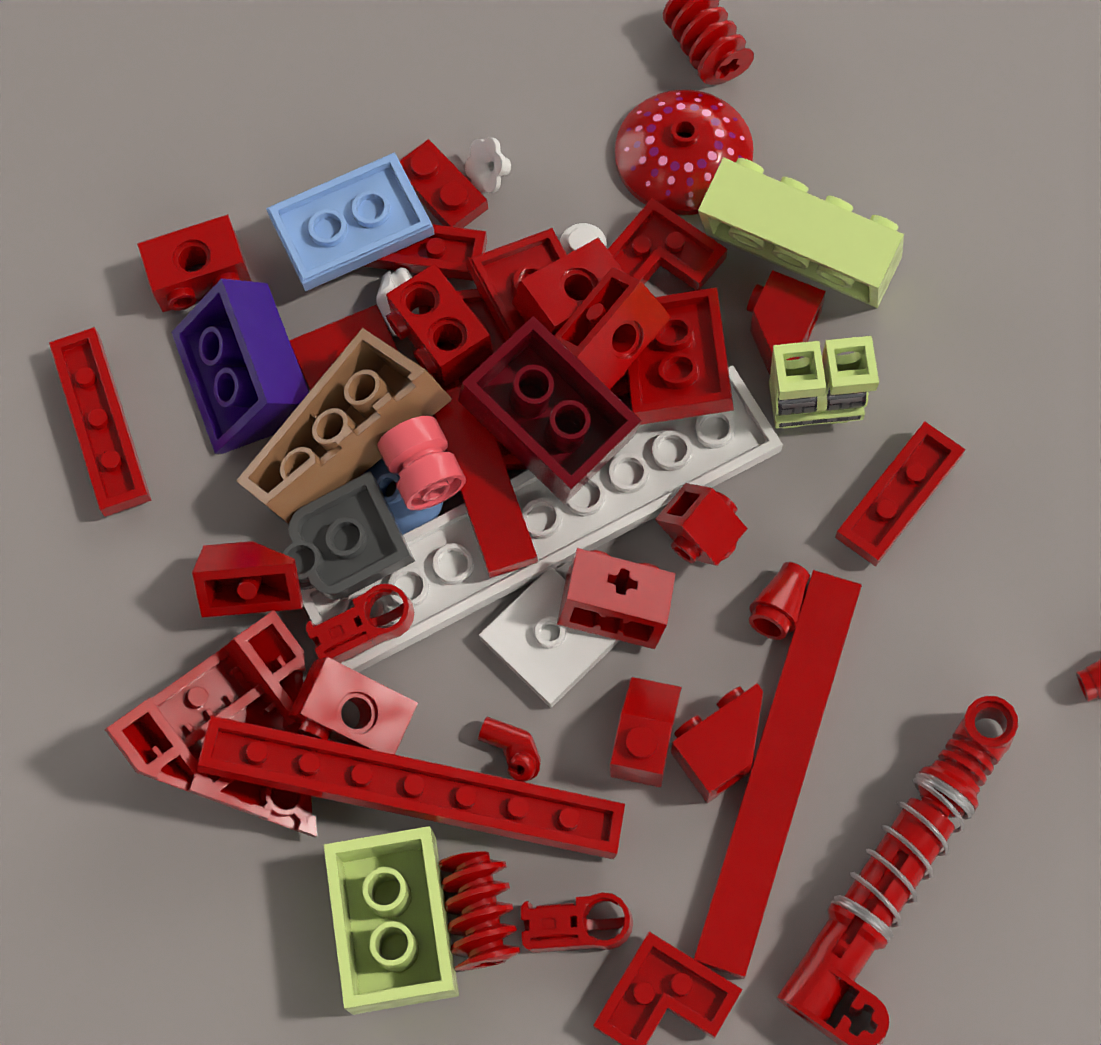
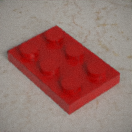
[628,287,734,425]

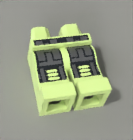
[769,336,879,429]

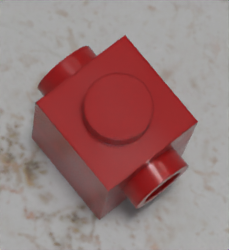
[655,483,748,566]

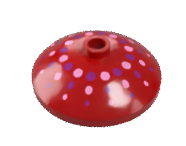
[615,89,754,215]

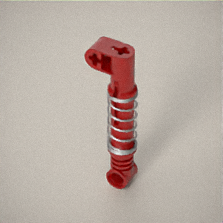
[776,696,1018,1045]

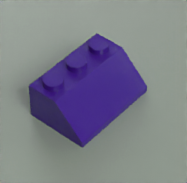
[171,279,309,454]

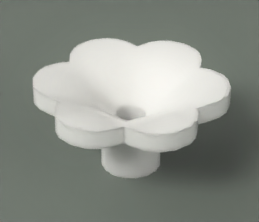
[465,137,511,194]

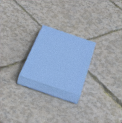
[266,152,435,291]

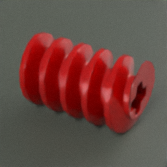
[663,0,754,85]
[438,851,520,971]

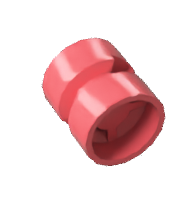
[377,416,466,510]

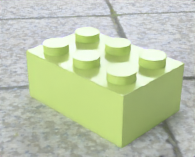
[323,826,459,1015]

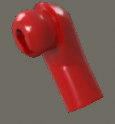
[478,716,541,782]

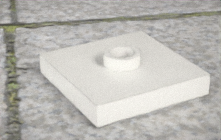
[479,568,620,708]

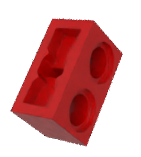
[386,263,493,387]

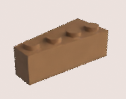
[236,328,452,524]

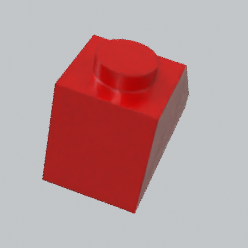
[746,270,826,375]
[192,541,303,618]
[610,677,682,788]

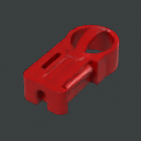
[306,583,415,663]
[521,892,633,953]

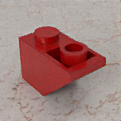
[671,683,763,803]

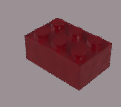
[458,316,642,505]

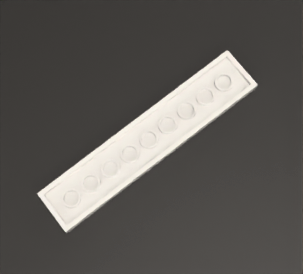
[301,365,783,672]

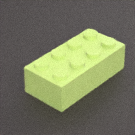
[698,157,904,308]

